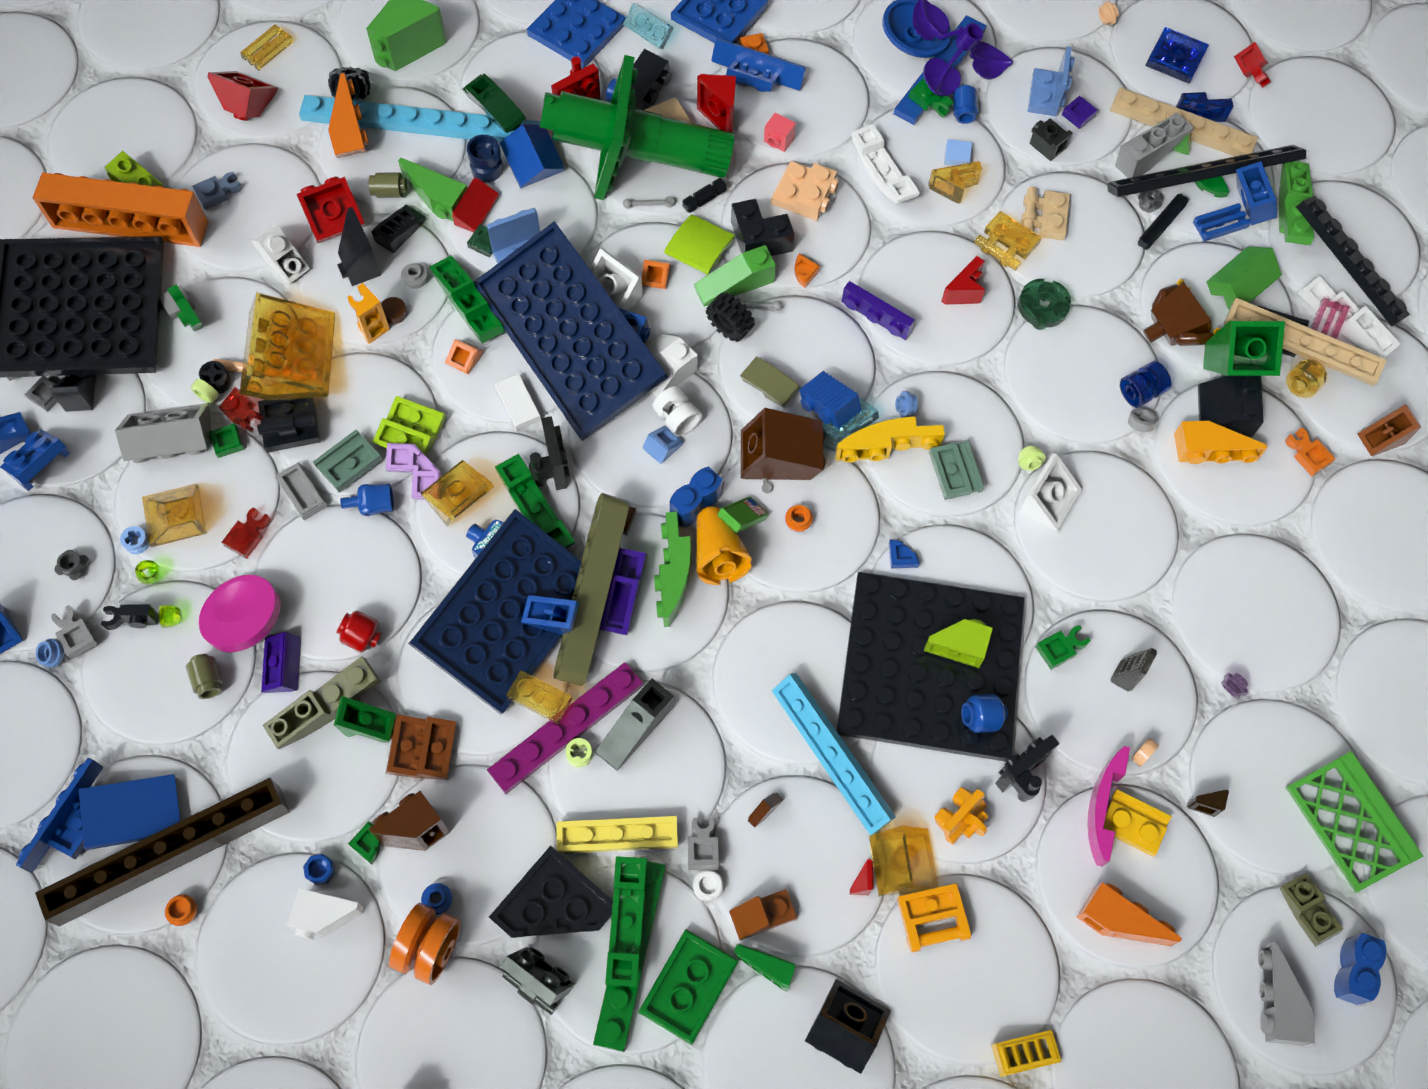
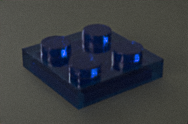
[1145,27,1209,84]

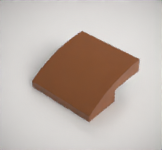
[385,714,456,780]

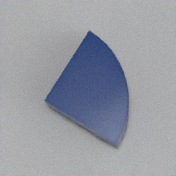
[888,539,919,569]

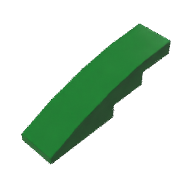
[429,255,505,344]

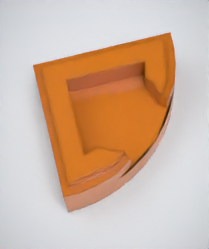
[794,253,820,288]

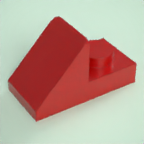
[941,256,985,305]

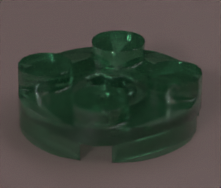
[1017,279,1071,330]

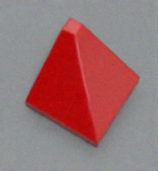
[849,859,874,896]

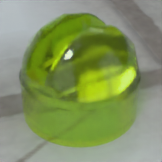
[135,560,160,585]
[159,604,182,628]

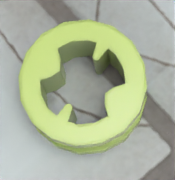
[566,738,593,767]

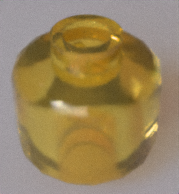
[1286,359,1327,398]

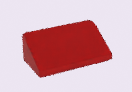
[452,177,499,234]

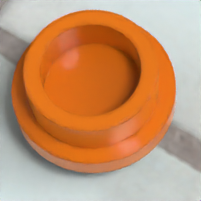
[165,894,197,926]

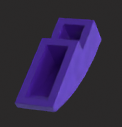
[599,548,648,635]

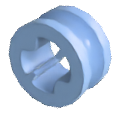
[120,526,150,554]

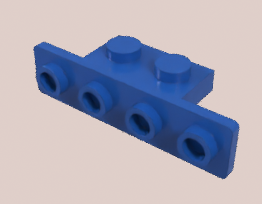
[711,38,806,92]
[16,758,103,873]

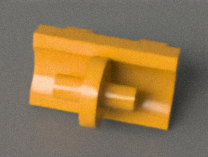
[934,787,988,845]

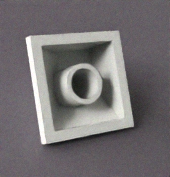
[646,334,698,398]

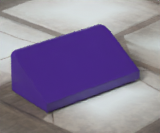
[261,632,301,693]

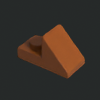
[729,889,797,941]

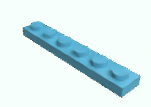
[772,673,896,836]

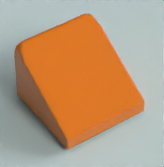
[642,260,671,289]
[445,339,484,374]

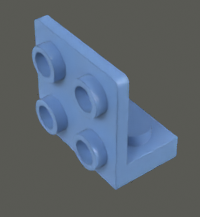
[1027,46,1074,117]
[487,208,540,264]

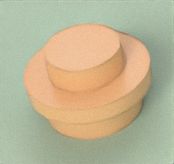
[1098,1,1119,25]

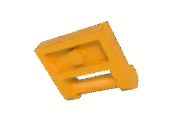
[897,883,971,953]

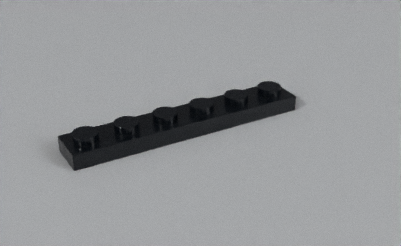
[1296,196,1410,327]

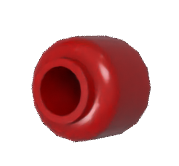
[336,610,382,653]

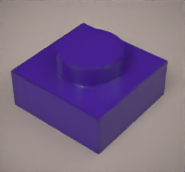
[1062,96,1098,129]

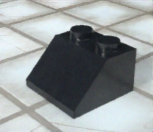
[1198,376,1264,437]
[805,979,891,1074]

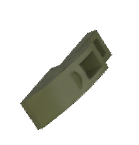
[263,656,381,749]

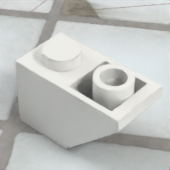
[250,226,310,284]

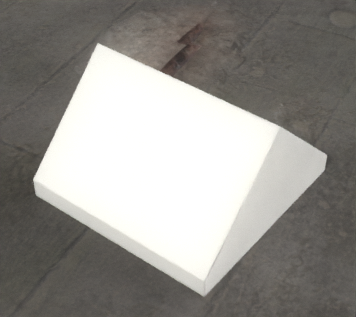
[590,248,642,311]
[1019,453,1082,531]

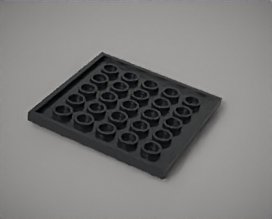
[0,236,164,378]
[836,572,1025,762]

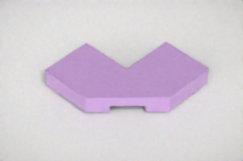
[386,443,442,500]

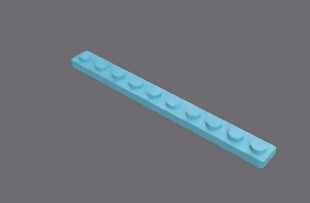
[299,95,540,143]

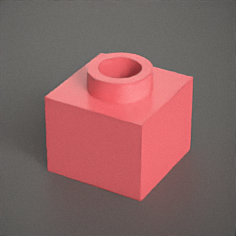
[764,113,796,152]

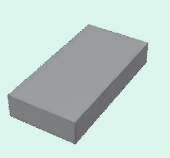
[275,462,328,520]

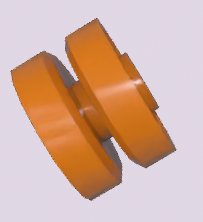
[389,902,461,985]

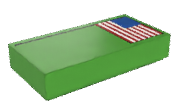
[717,496,769,533]

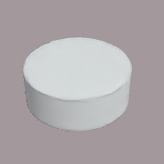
[693,870,723,902]

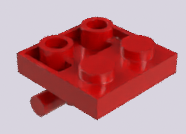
[551,56,601,100]

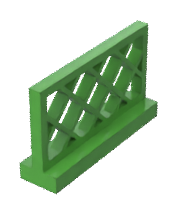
[1286,751,1424,893]

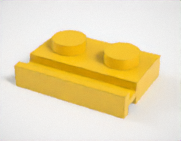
[1103,789,1172,857]

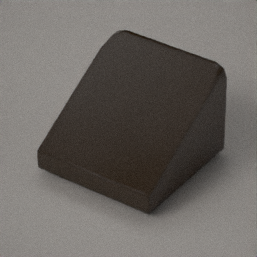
[1187,790,1229,817]

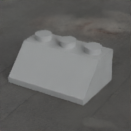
[115,403,211,463]

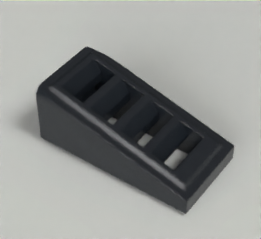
[371,204,426,253]

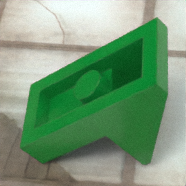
[334,696,396,743]

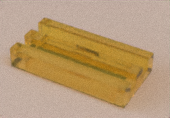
[240,24,293,71]

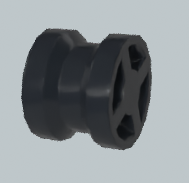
[199,361,231,394]

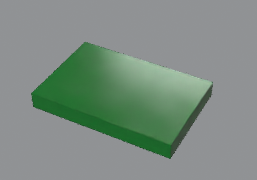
[638,929,739,1046]

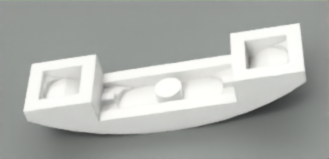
[851,124,920,204]

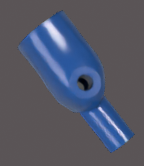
[340,483,394,516]

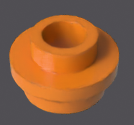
[785,505,813,532]

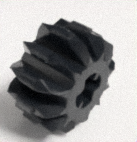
[328,67,371,101]

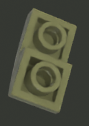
[740,356,800,407]
[1280,873,1343,947]

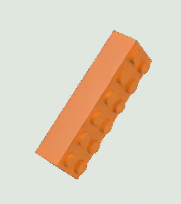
[32,172,209,247]

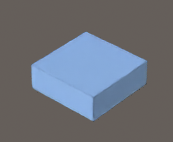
[944,139,972,167]

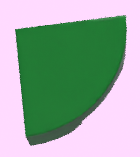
[1195,176,1229,198]
[348,821,380,865]

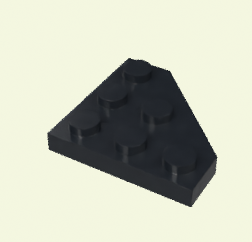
[489,845,613,938]

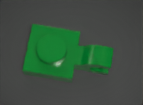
[908,78,954,117]

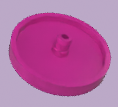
[199,575,281,652]

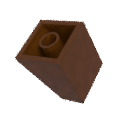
[740,408,825,480]

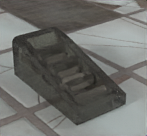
[1110,648,1157,692]

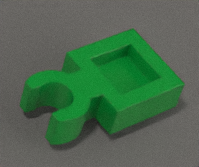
[167,284,203,331]
[1035,625,1090,670]

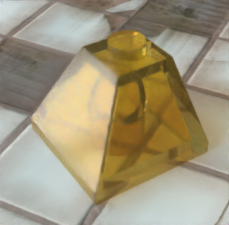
[142,483,207,547]

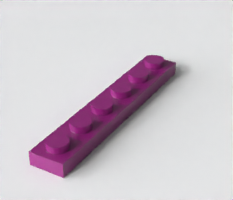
[487,662,643,795]

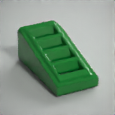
[734,944,796,992]

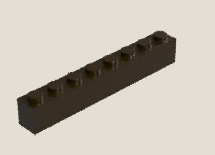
[35,778,290,927]

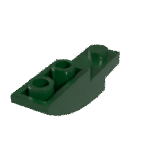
[462,73,527,133]

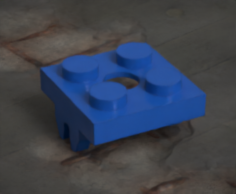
[0,429,70,491]

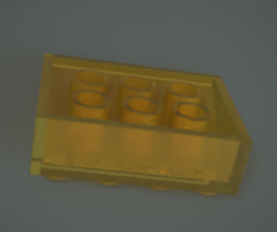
[239,292,335,400]

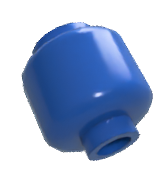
[961,694,1008,733]

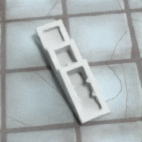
[1298,275,1400,358]

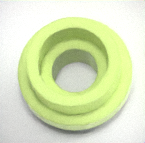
[1018,446,1046,470]

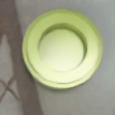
[191,379,219,404]

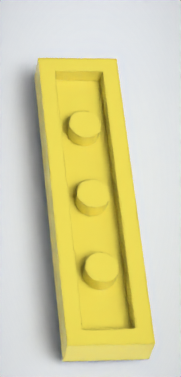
[556,816,678,854]

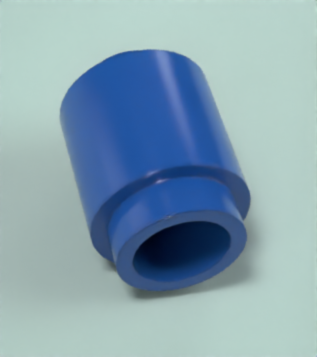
[953,85,978,124]

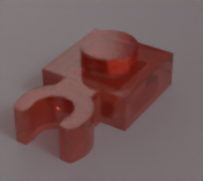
[218,387,263,432]
[221,507,271,559]

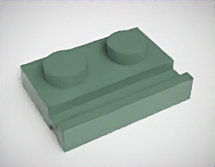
[313,429,382,493]
[929,440,984,500]

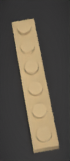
[1110,87,1258,156]
[1223,298,1387,386]

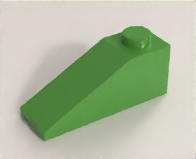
[398,157,467,221]
[694,245,776,307]

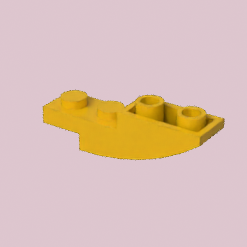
[835,417,945,463]

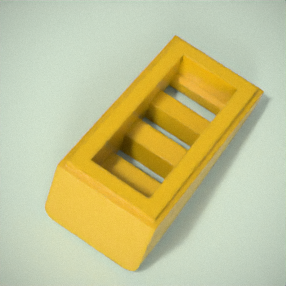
[991,1030,1062,1077]

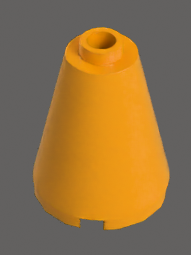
[696,506,752,585]

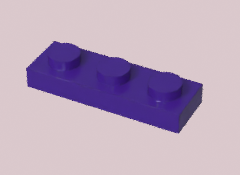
[841,281,915,340]

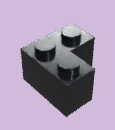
[731,198,795,256]

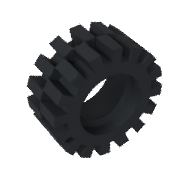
[706,292,755,342]

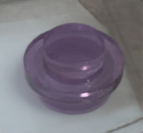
[1221,672,1249,699]

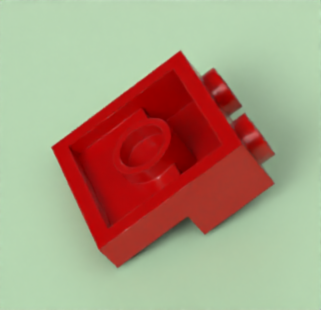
[297,176,365,244]

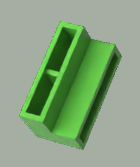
[1206,247,1282,310]

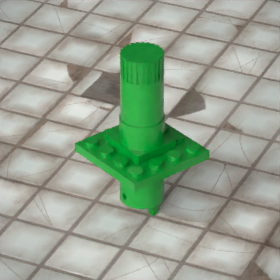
[539,55,734,200]

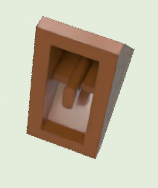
[1357,404,1421,456]

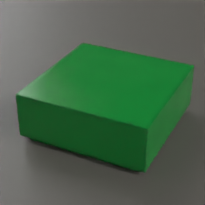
[209,423,245,458]

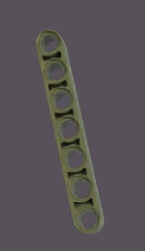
[553,493,629,687]

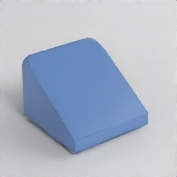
[643,426,684,464]

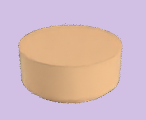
[1132,738,1159,767]

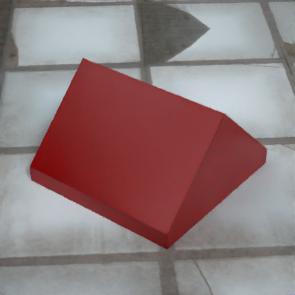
[697,74,736,133]

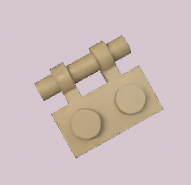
[1021,187,1070,241]

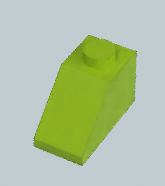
[924,619,993,668]

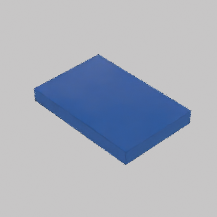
[78,774,180,850]

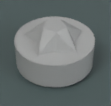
[1128,408,1157,432]

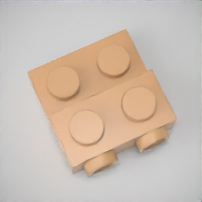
[771,161,839,221]

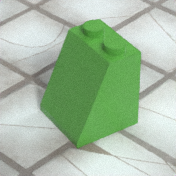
[366,0,447,71]

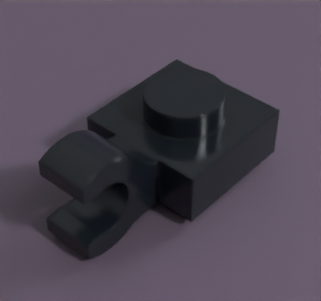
[101,604,159,630]

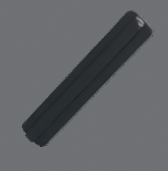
[1138,193,1188,250]

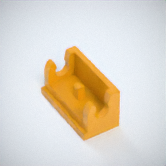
[348,283,390,344]

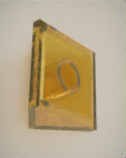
[420,460,494,527]
[869,826,938,897]

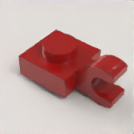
[1234,42,1271,88]

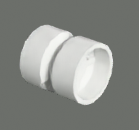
[652,386,702,437]

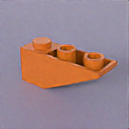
[328,73,369,158]
[1076,882,1182,946]

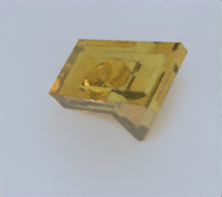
[928,161,982,204]

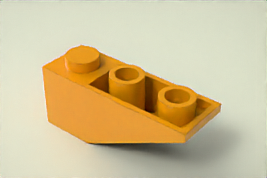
[1174,421,1267,464]

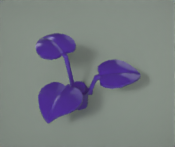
[912,0,1013,97]

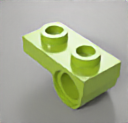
[105,150,163,187]

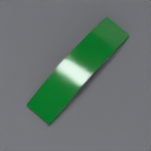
[495,453,575,549]
[605,856,647,987]

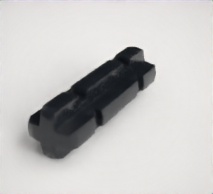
[682,178,727,213]

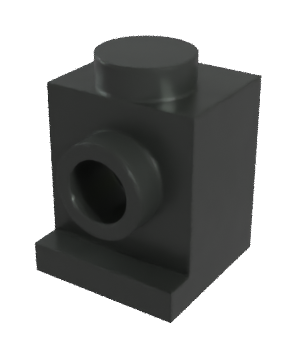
[1029,118,1073,161]

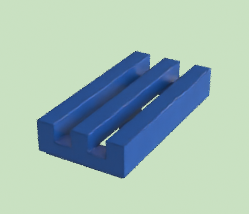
[1193,203,1251,242]

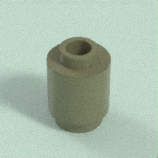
[368,172,407,198]
[186,654,223,699]

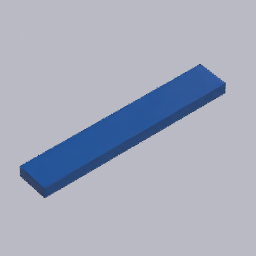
[894,15,987,125]

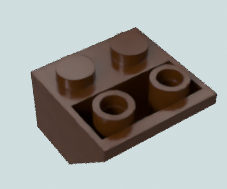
[369,791,450,851]

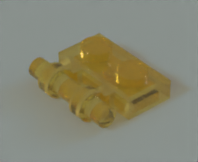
[974,211,1041,271]

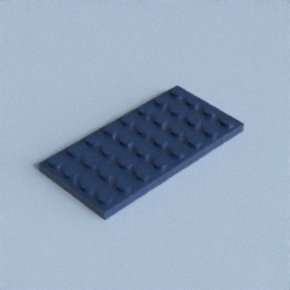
[474,221,668,441]

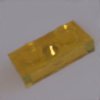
[506,670,572,724]

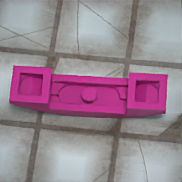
[1087,746,1130,867]

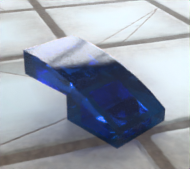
[1176,92,1234,122]

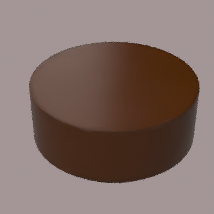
[381,297,407,324]

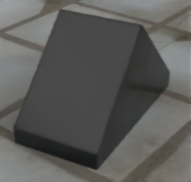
[50,375,96,412]

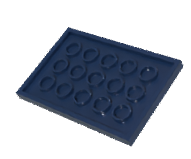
[408,509,581,715]

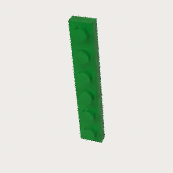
[593,861,666,1052]

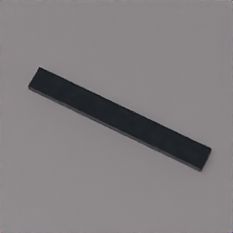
[1107,145,1306,197]

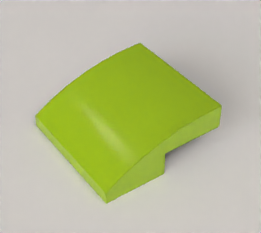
[664,214,735,275]
[372,396,447,456]

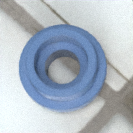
[895,391,918,418]
[36,639,64,667]

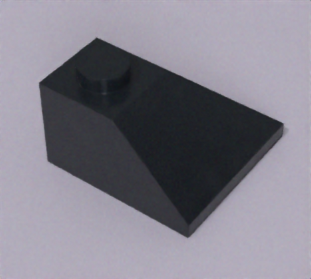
[337,207,381,287]

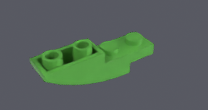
[1279,161,1314,245]
[654,512,691,627]

